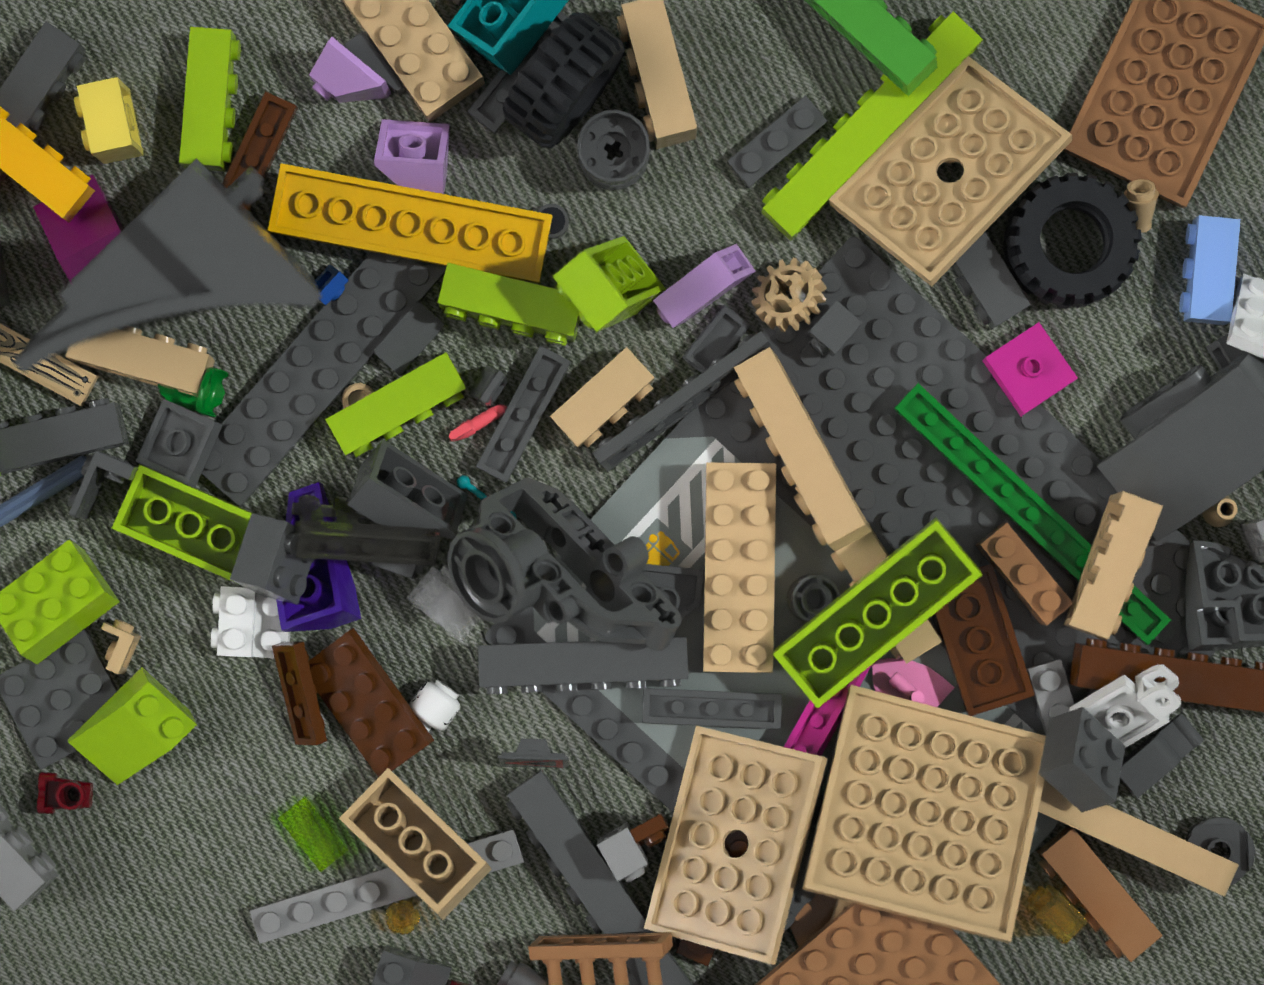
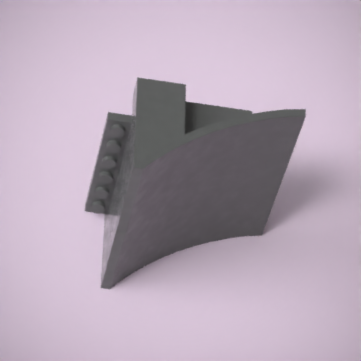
[13,158,322,373]

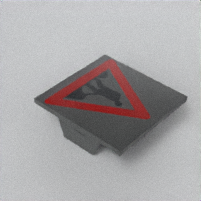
[498,738,569,768]

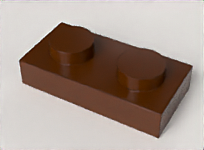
[630,814,670,848]

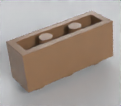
[975,523,1074,626]

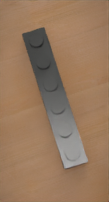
[593,331,774,472]

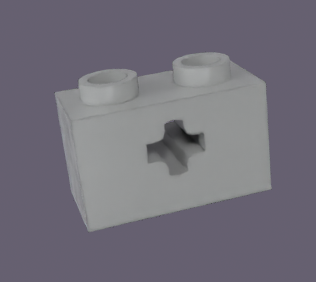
[597,822,648,883]

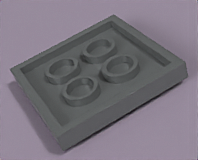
[0,629,118,770]

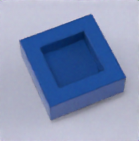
[315,264,349,305]

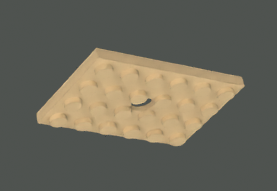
[829,56,1072,287]
[644,725,828,965]

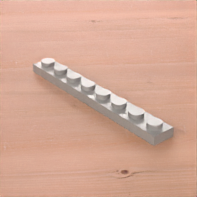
[250,828,524,944]

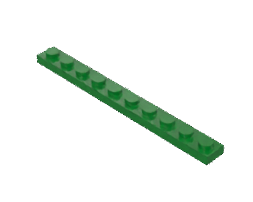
[894,383,1171,645]

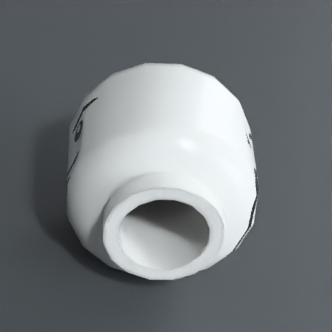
[409,679,460,732]

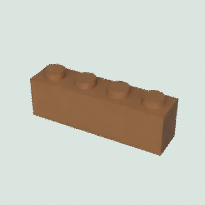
[1037,826,1163,962]

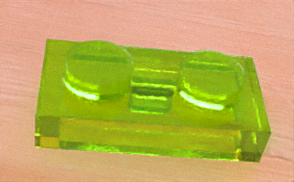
[278,796,349,872]

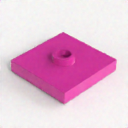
[982,322,1078,417]

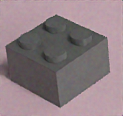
[230,513,319,605]
[1039,707,1125,813]

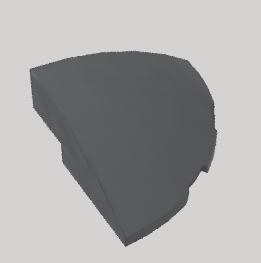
[1185,540,1264,651]

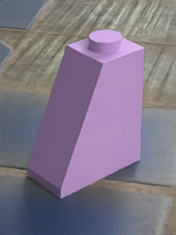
[653,244,756,328]

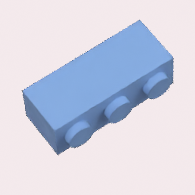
[1179,215,1241,325]

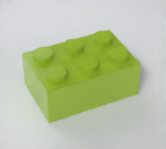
[0,539,120,664]

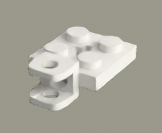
[1069,664,1181,748]

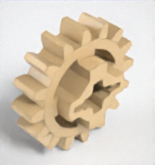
[751,258,827,332]

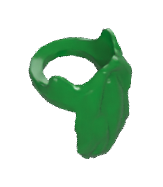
[158,367,229,417]

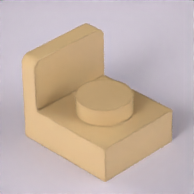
[101,619,141,674]

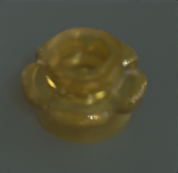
[386,900,420,935]

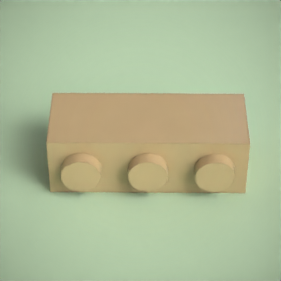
[550,347,655,448]

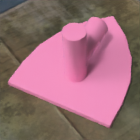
[872,658,955,707]

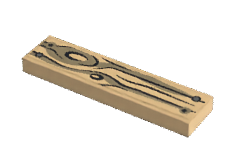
[0,323,99,407]

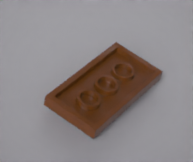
[934,563,1035,716]
[309,628,434,778]

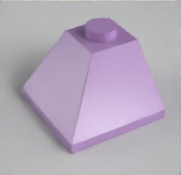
[309,37,391,103]
[374,119,450,194]

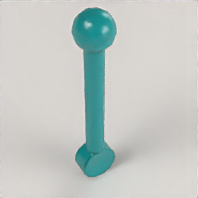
[457,475,517,519]

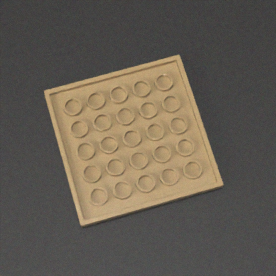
[802,685,1046,943]

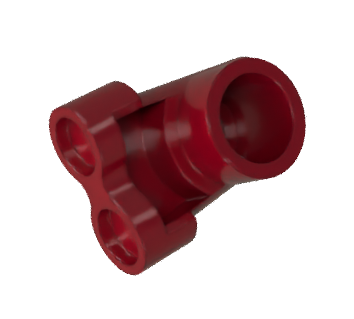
[37,772,93,814]

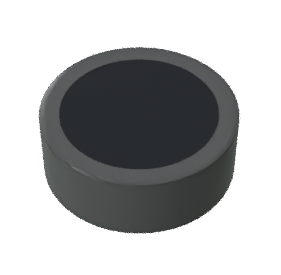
[537,204,569,239]

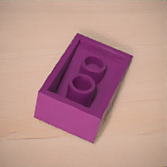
[33,174,124,283]

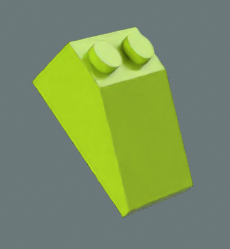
[67,667,197,785]

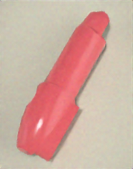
[448,404,507,442]

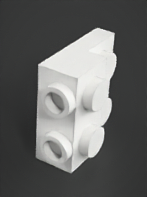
[211,586,291,658]

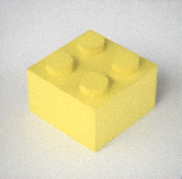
[74,77,144,164]

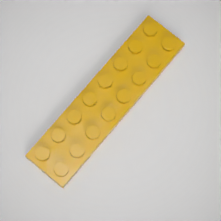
[267,163,553,284]

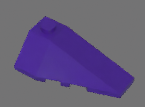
[276,482,361,632]

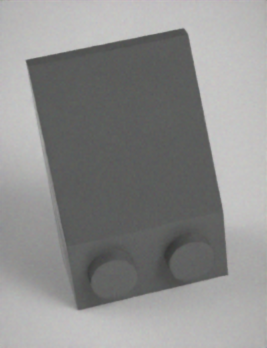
[347,440,468,539]

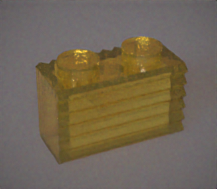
[1027,885,1088,944]

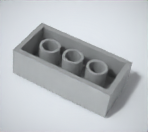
[0,805,59,911]

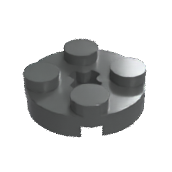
[1185,816,1255,886]

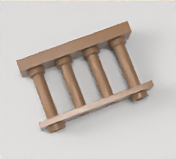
[528,932,673,985]

